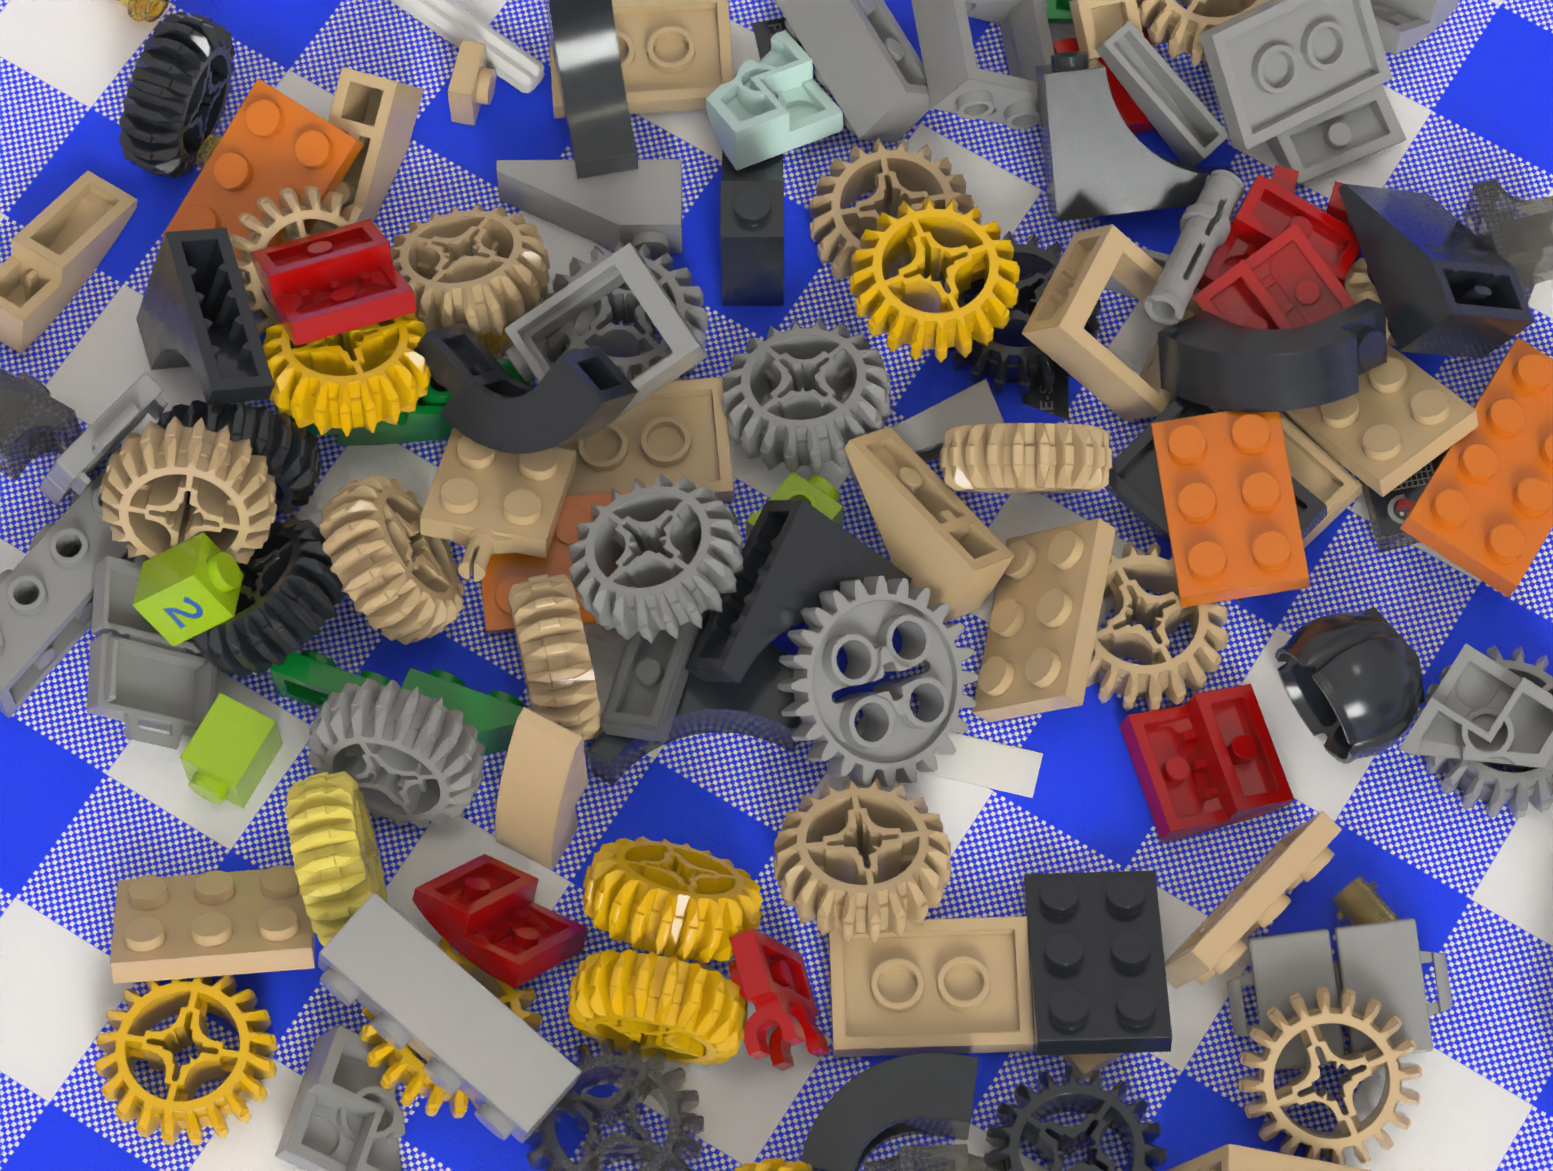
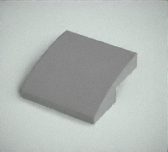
[1266,84,1406,187]

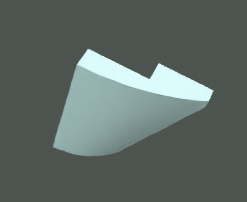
[706,30,843,170]

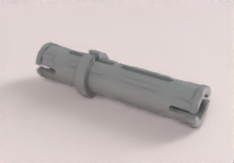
[1144,170,1244,325]

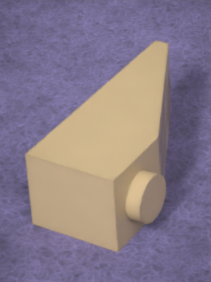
[310,67,424,235]
[844,426,1015,623]

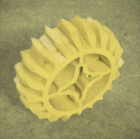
[285,771,388,947]

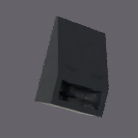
[1338,184,1535,358]

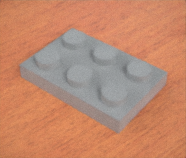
[1199,0,1392,150]

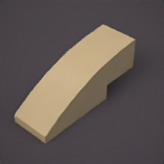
[0,170,137,354]
[495,707,588,871]

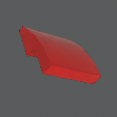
[1196,174,1360,290]
[251,219,417,346]
[1193,223,1356,330]
[1120,684,1294,842]
[412,854,588,988]

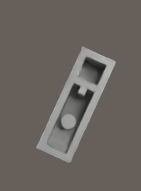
[496,159,683,259]

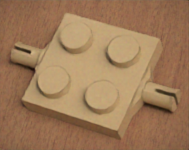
[420,428,576,582]

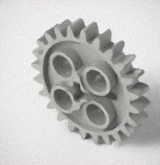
[777,576,978,787]

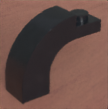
[1158,298,1387,412]
[413,322,639,454]
[801,1053,979,1171]

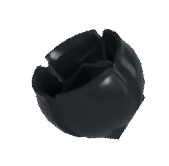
[1275,606,1425,764]

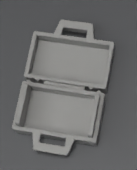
[39,373,168,506]
[87,554,217,750]
[1227,918,1453,1071]

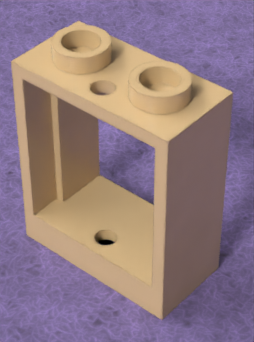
[1022,224,1203,421]

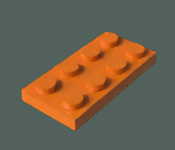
[1400,337,1553,597]

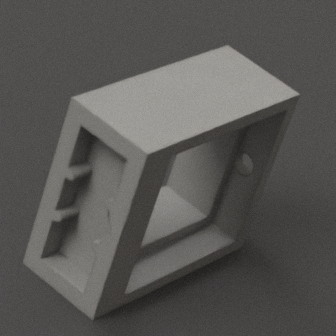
[911,0,1055,130]
[504,242,709,441]

